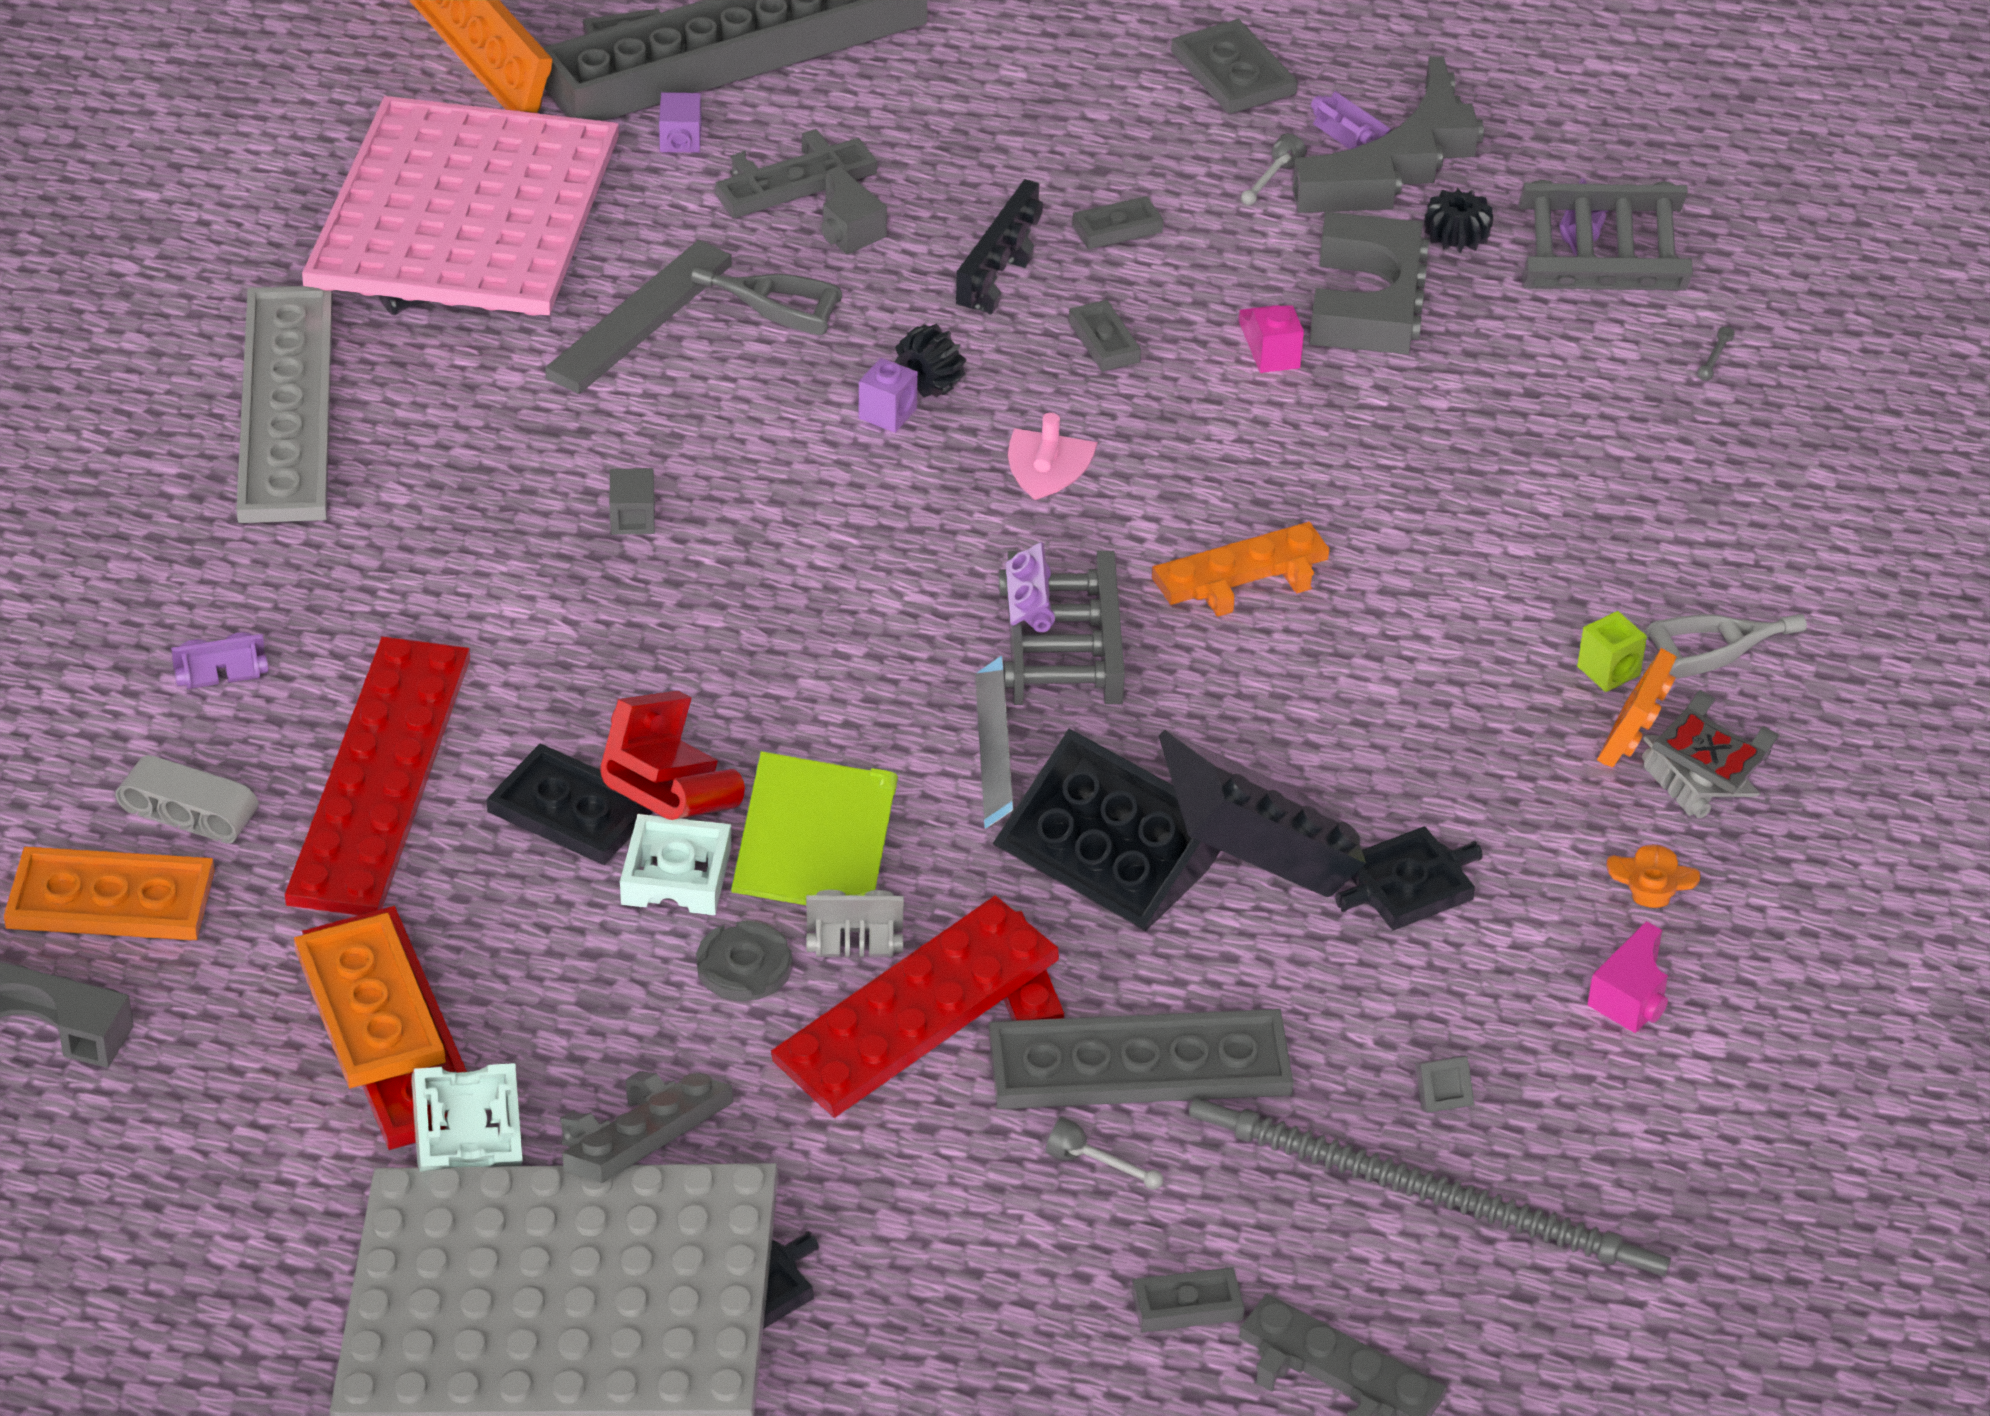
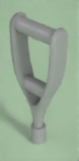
[1645,614,1807,679]

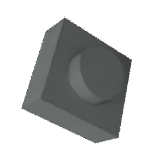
[1415,1055,1474,1113]

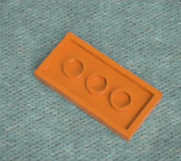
[3,846,215,941]
[294,913,446,1089]

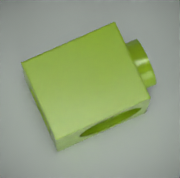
[1577,611,1647,692]

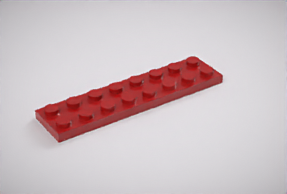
[284,636,470,915]

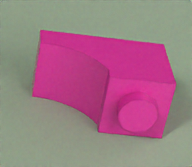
[1238,305,1304,373]
[1587,921,1668,1033]

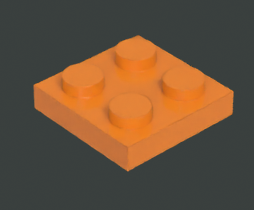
[1597,648,1677,767]

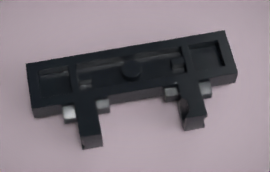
[956,179,1043,315]

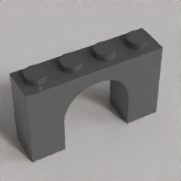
[1309,212,1429,355]

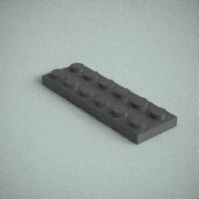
[989,1009,1293,1109]

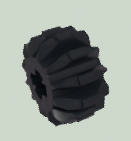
[1424,188,1494,253]
[894,323,967,398]

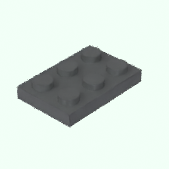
[1171,18,1298,114]

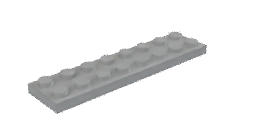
[236,286,333,523]

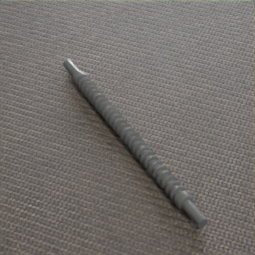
[1189,1097,1671,1277]

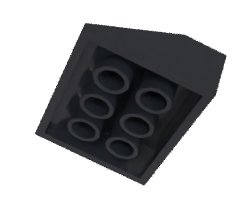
[993,728,1221,932]
[1159,730,1366,897]

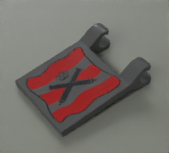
[1652,690,1779,794]

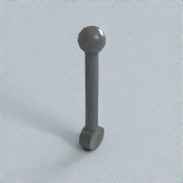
[1697,327,1735,381]

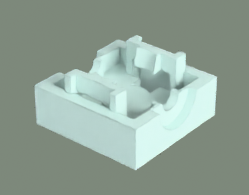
[620,814,731,915]
[412,1063,523,1172]

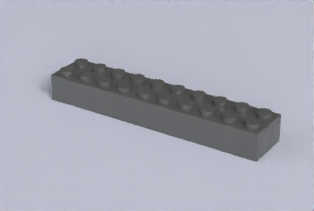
[542,0,927,121]

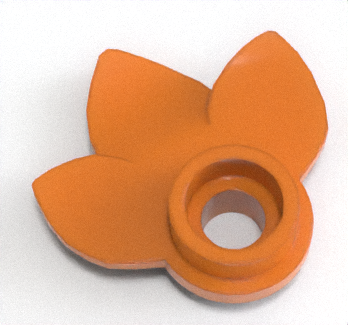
[1606,844,1700,908]

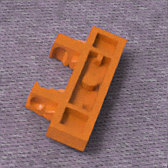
[1151,521,1329,617]

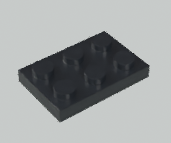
[486,743,653,865]

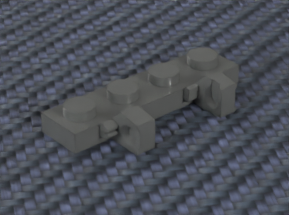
[715,129,877,219]
[560,1071,733,1183]
[1239,1293,1447,1416]

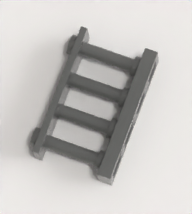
[1519,180,1693,291]
[999,551,1125,705]

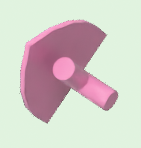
[1008,413,1098,500]

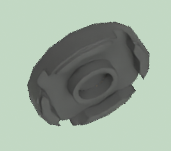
[696,921,793,1001]

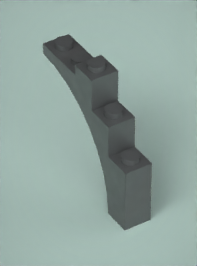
[1292,57,1484,213]

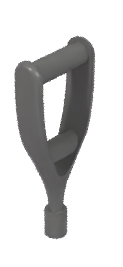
[691,266,842,335]

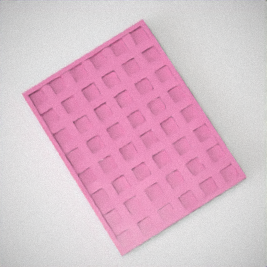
[302,96,619,316]

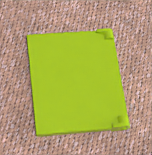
[731,751,898,905]

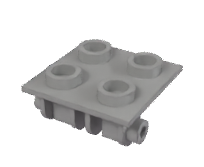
[1642,735,1761,818]
[806,890,904,958]

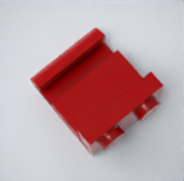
[600,690,745,820]

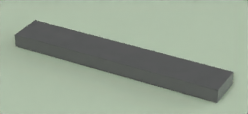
[545,239,732,394]

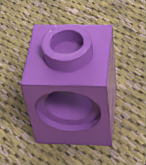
[659,92,702,152]
[859,358,917,433]

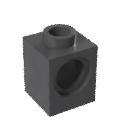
[609,468,655,535]

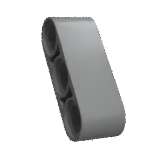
[115,755,259,844]

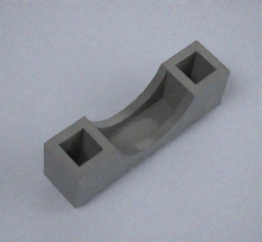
[0,962,134,1068]

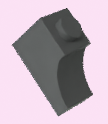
[821,166,887,254]

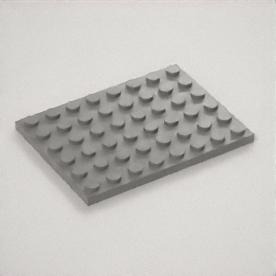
[329,1163,779,1416]

